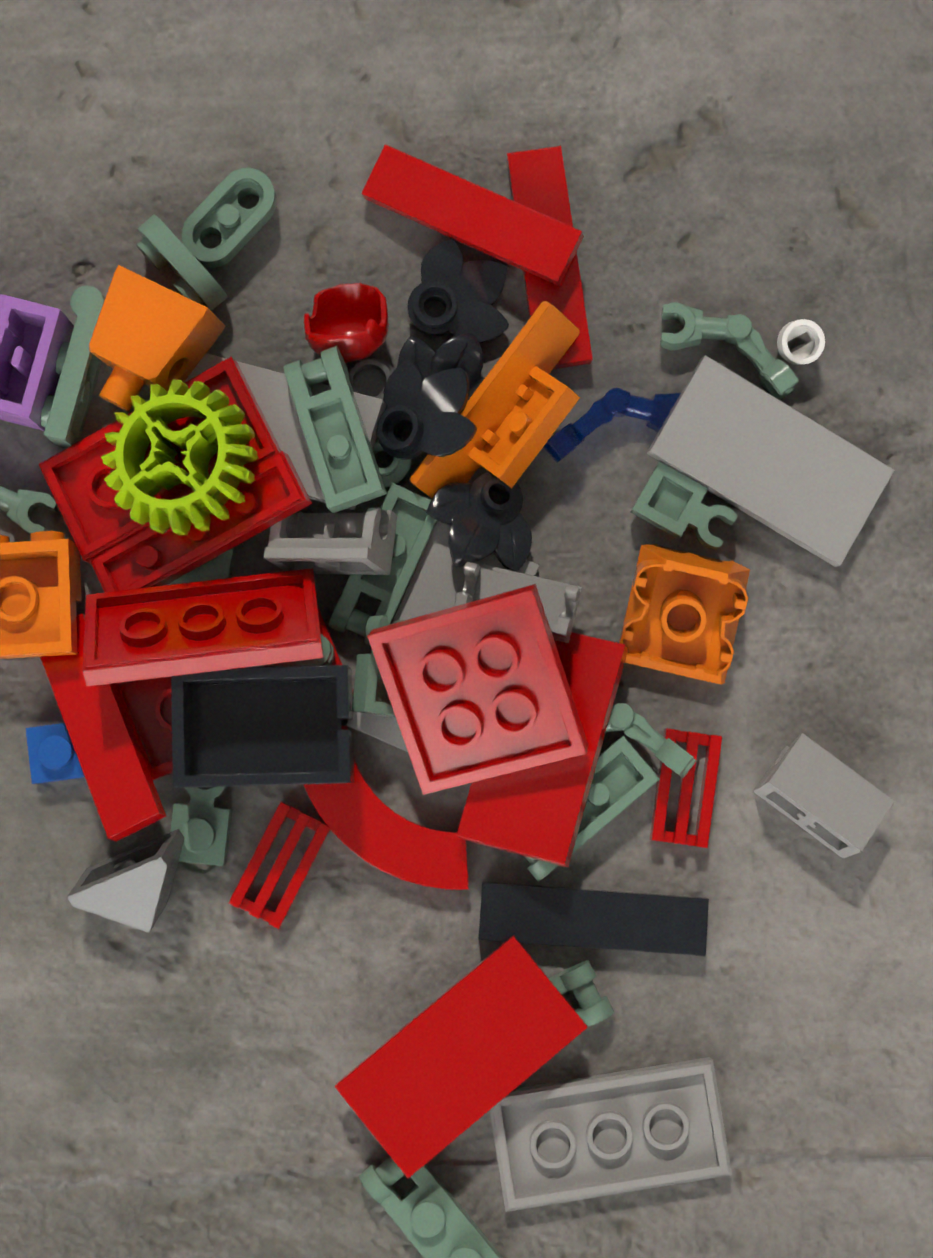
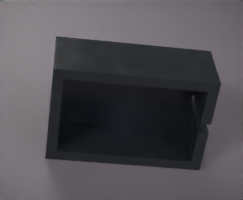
[171,665,355,788]

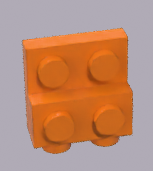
[0,531,82,659]

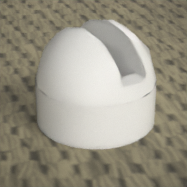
[777,319,825,365]

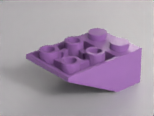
[0,294,74,431]

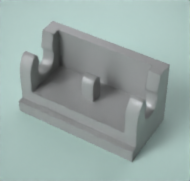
[263,508,397,575]
[453,562,582,643]
[753,733,895,859]

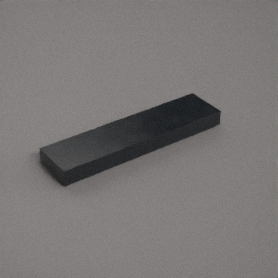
[478,882,709,956]

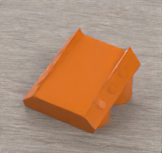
[619,544,750,685]

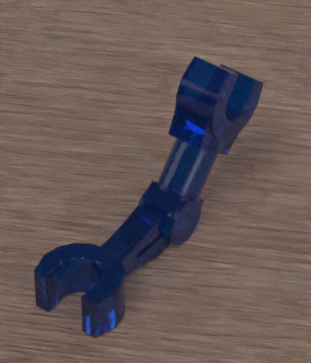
[544,388,681,463]

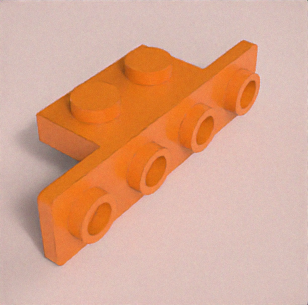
[410,301,580,498]

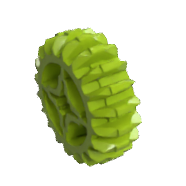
[101,379,259,536]

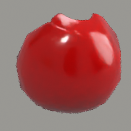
[304,283,389,363]

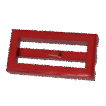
[649,728,722,848]
[228,801,331,929]

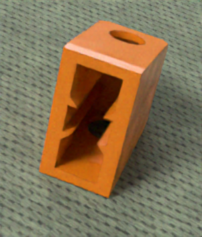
[89,265,225,412]

